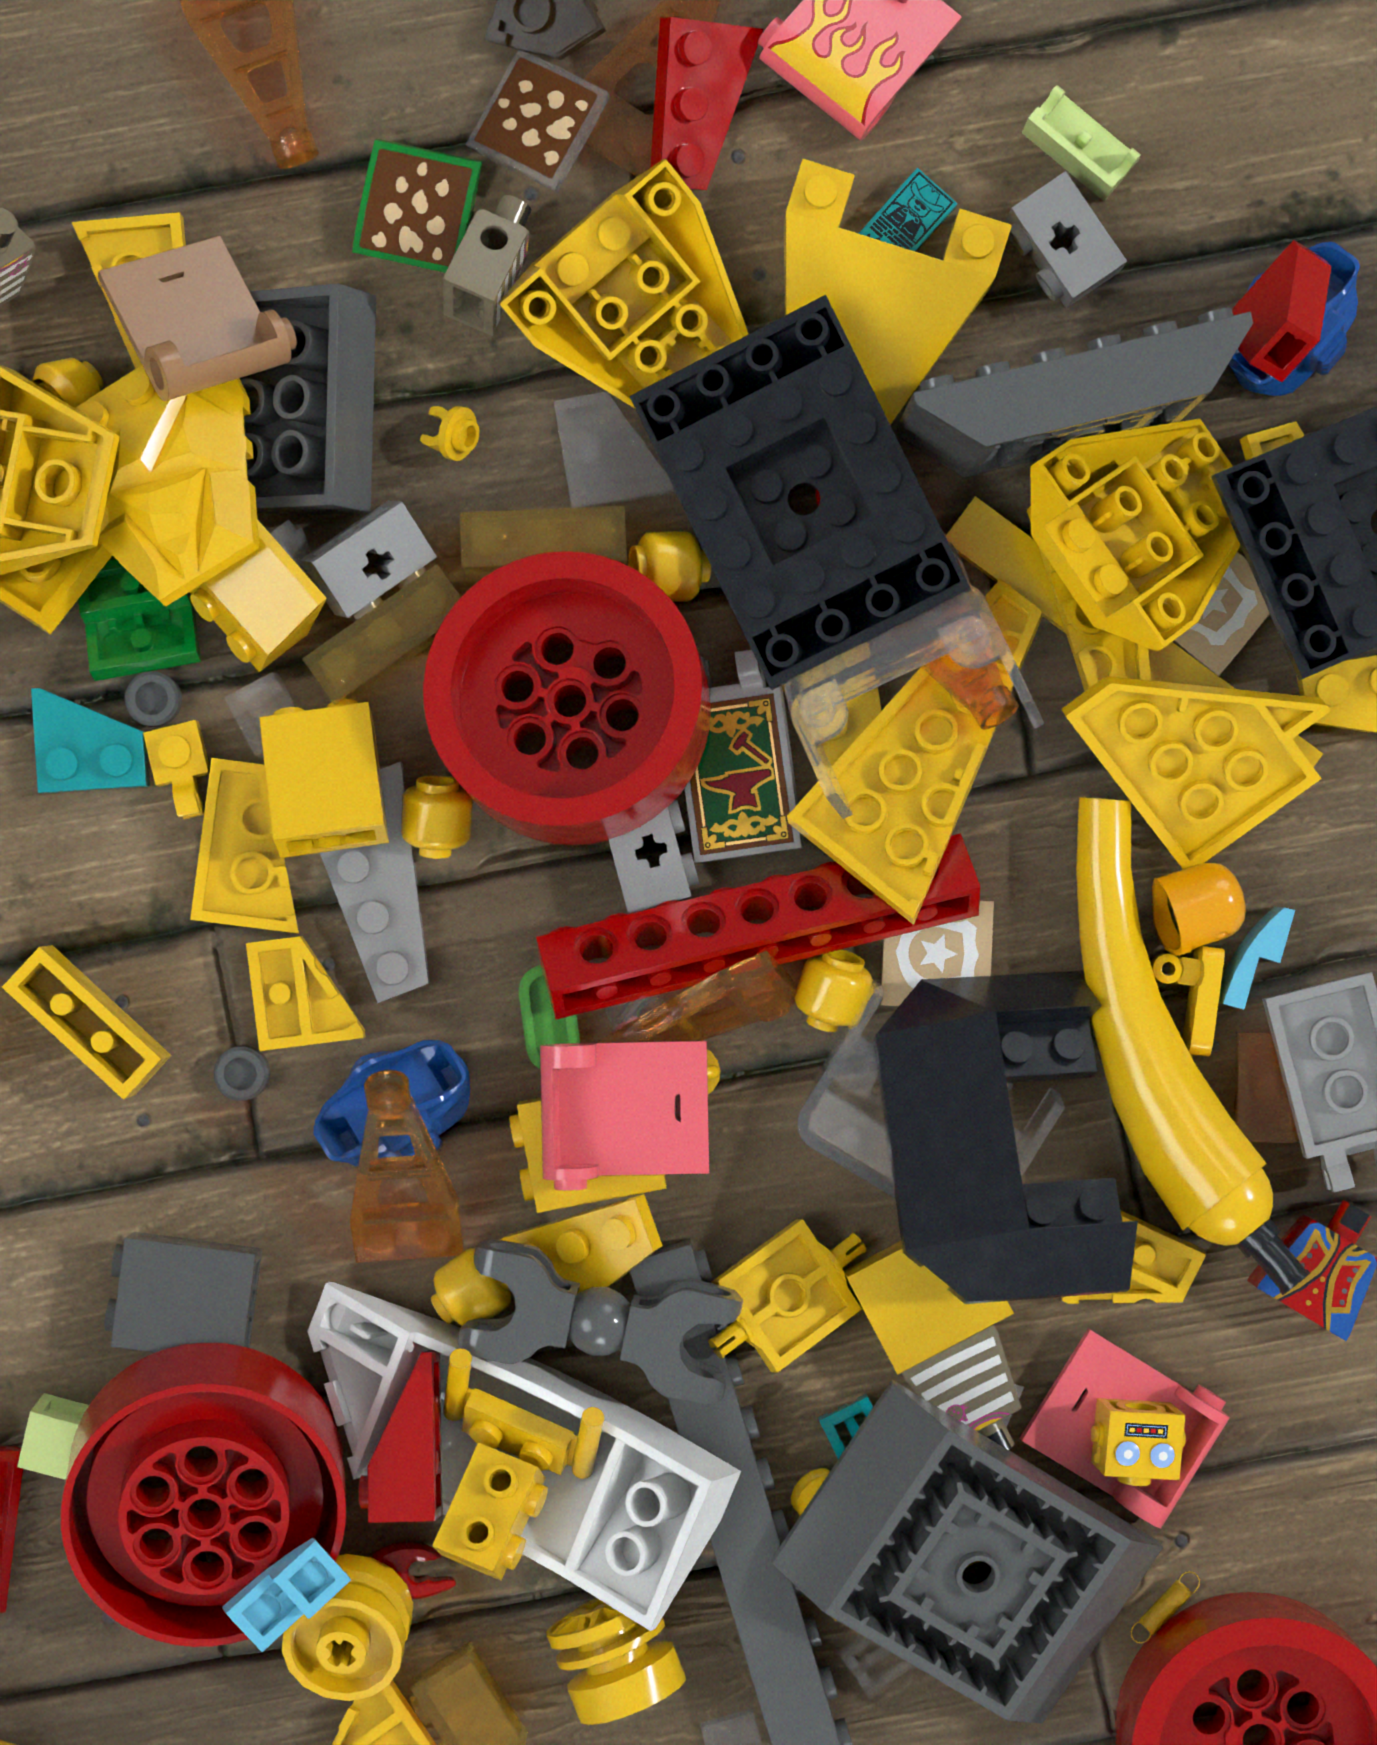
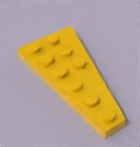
[787,579,1042,925]

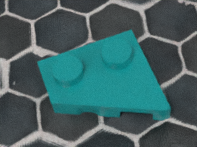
[31,688,150,793]

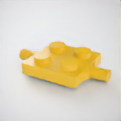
[708,1219,866,1373]

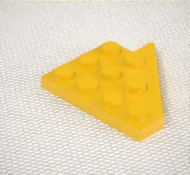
[1061,676,1331,869]

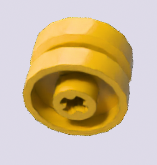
[282,1554,413,1701]

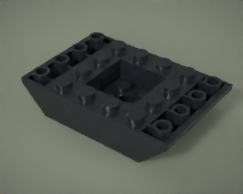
[630,295,972,690]
[1211,406,1377,680]

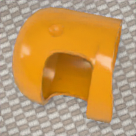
[1152,863,1246,956]

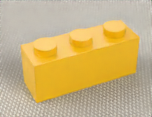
[2,945,172,1100]

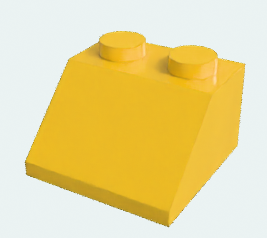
[189,519,327,672]

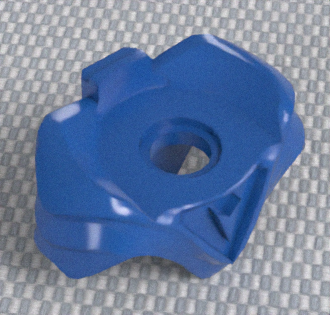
[1228,242,1360,396]
[313,1040,470,1170]

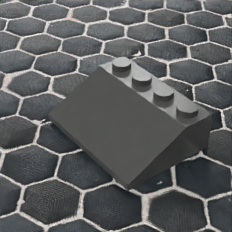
[240,283,376,515]

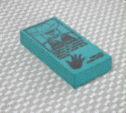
[858,168,958,252]

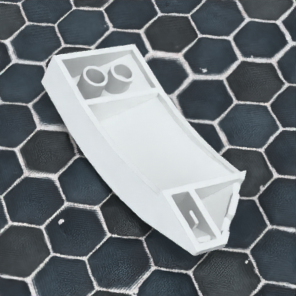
[307,1282,741,1631]

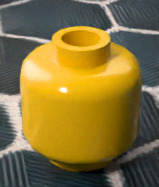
[628,531,711,602]
[401,775,473,859]
[794,949,873,1032]
[431,1248,511,1326]

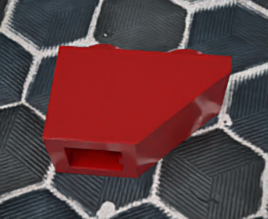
[1232,240,1331,382]

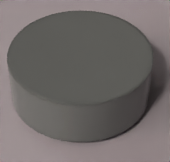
[125,672,182,727]
[214,1046,270,1101]

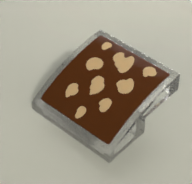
[466,49,610,193]

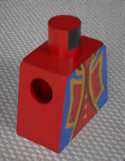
[1247,1200,1377,1341]

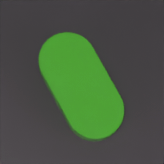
[519,965,581,1069]

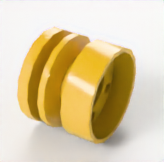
[546,1598,686,1725]

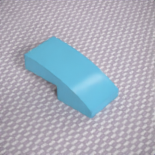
[1219,907,1295,1010]
[222,1538,351,1652]

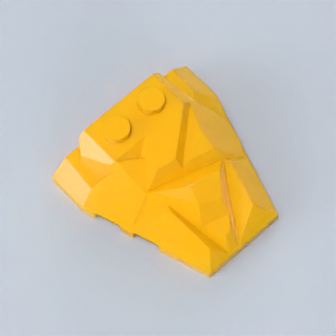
[75,365,259,606]

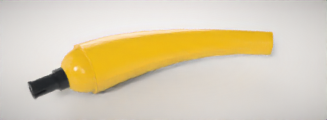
[1076,797,1310,1295]

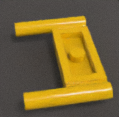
[443,1348,604,1479]

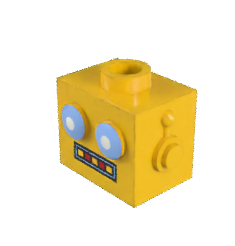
[1091,1398,1186,1486]

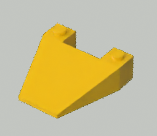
[784,159,1012,425]
[0,365,120,575]

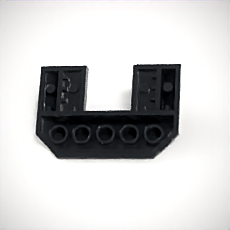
[873,971,1138,1304]

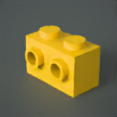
[432,1443,548,1581]

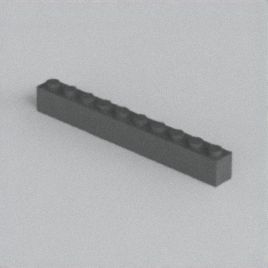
[630,1238,853,1745]

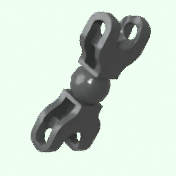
[457,1239,743,1404]

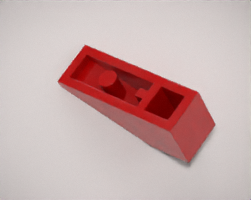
[359,1350,443,1523]

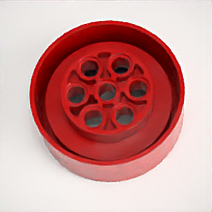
[423,551,711,845]
[61,1343,346,1647]
[1115,1592,1377,1745]

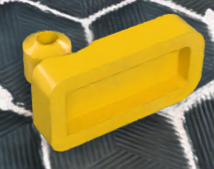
[1151,946,1225,1057]

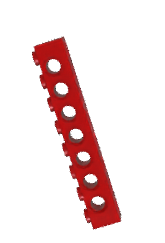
[536,833,981,1020]

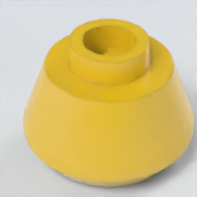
[32,358,103,408]

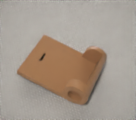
[98,236,297,401]

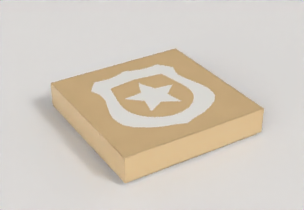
[1173,552,1270,677]
[880,901,994,1006]

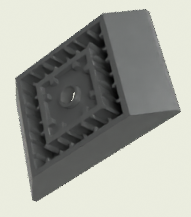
[897,307,1253,478]
[771,1380,1163,1724]

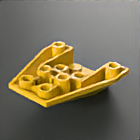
[498,159,749,409]
[1030,419,1240,652]

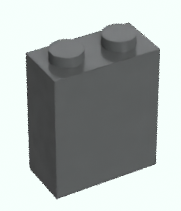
[104,1232,263,1353]

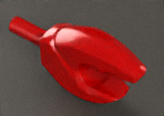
[372,1542,456,1599]

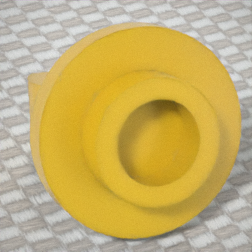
[420,406,479,461]

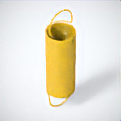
[1131,1571,1200,1644]

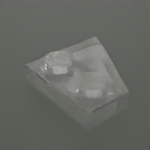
[553,392,675,510]

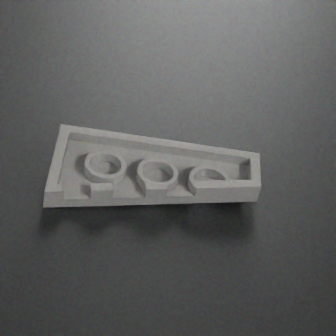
[320,762,430,1003]

